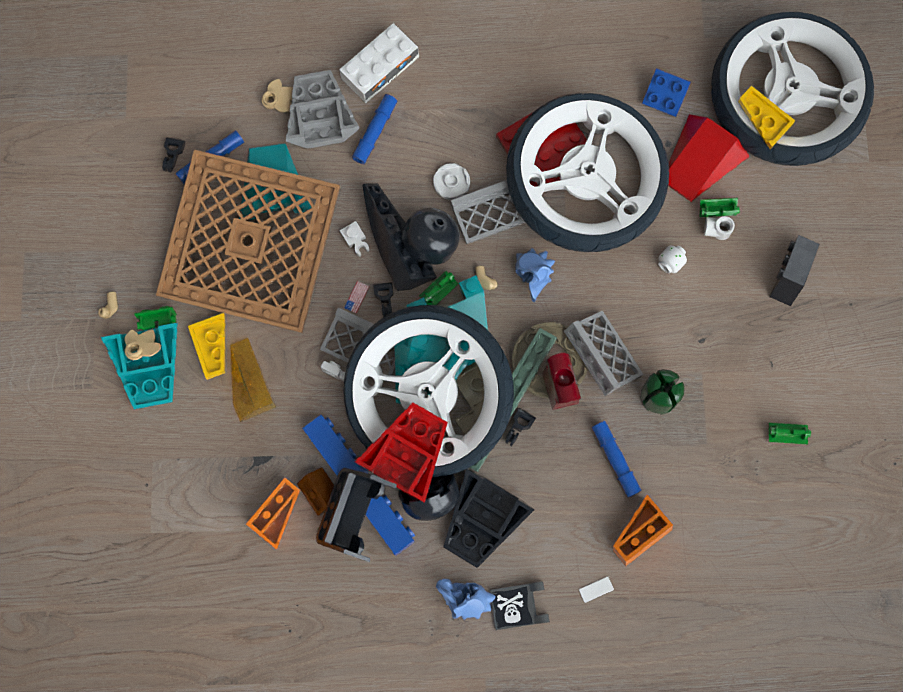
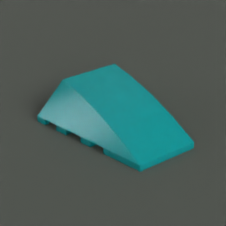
[239,143,312,220]
[101,323,178,409]

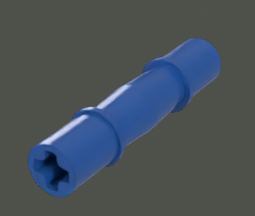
[352,94,398,164]
[176,130,244,185]
[592,421,642,498]

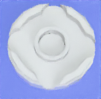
[433,163,470,200]

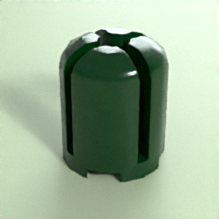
[640,369,685,415]

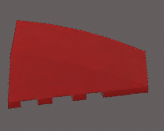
[668,114,749,202]
[355,402,448,503]

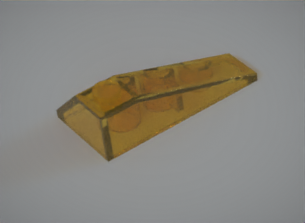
[230,338,276,422]

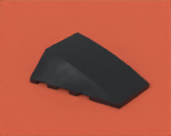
[443,469,535,568]

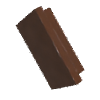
[297,467,334,516]

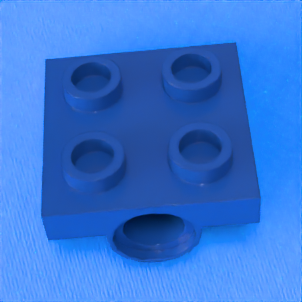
[642,68,691,117]

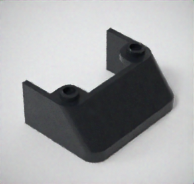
[316,468,397,562]

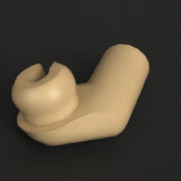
[475,266,497,290]
[98,292,118,319]

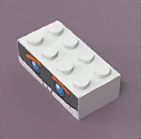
[339,23,419,103]

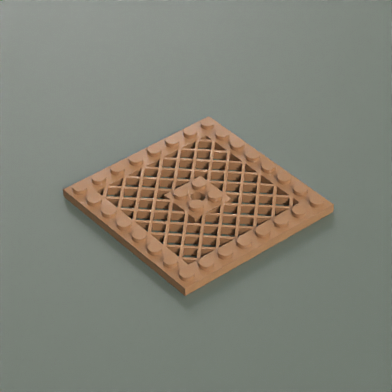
[156,150,340,333]

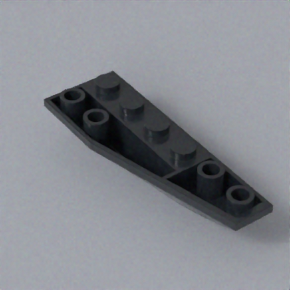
[362,183,437,291]

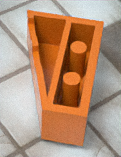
[246,478,300,550]
[613,495,673,566]

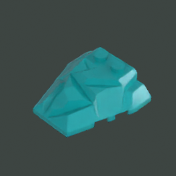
[394,334,469,404]

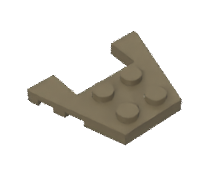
[455,362,484,435]

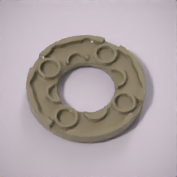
[512,322,588,399]

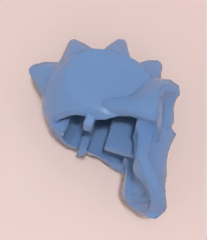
[515,248,555,302]
[436,579,495,620]

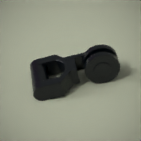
[162,137,185,173]
[373,282,394,318]
[505,408,536,447]

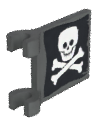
[490,582,550,630]

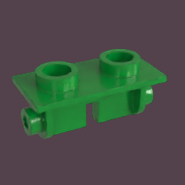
[699,197,740,217]
[419,271,459,305]
[134,306,177,330]
[768,423,811,445]

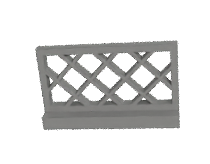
[450,180,525,244]
[320,308,395,382]
[564,311,643,396]

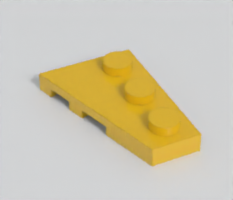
[738,86,795,149]
[188,313,225,380]

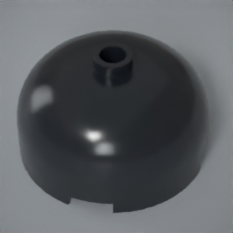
[401,208,460,265]
[398,474,459,521]

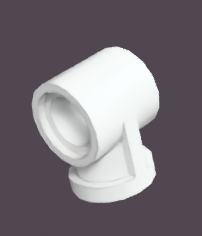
[704,216,735,240]

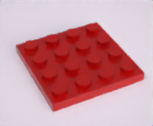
[496,97,587,187]

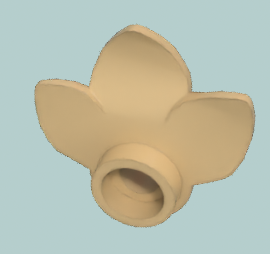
[262,79,293,113]
[125,330,161,360]

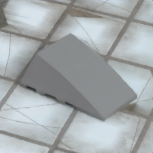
[286,70,359,149]

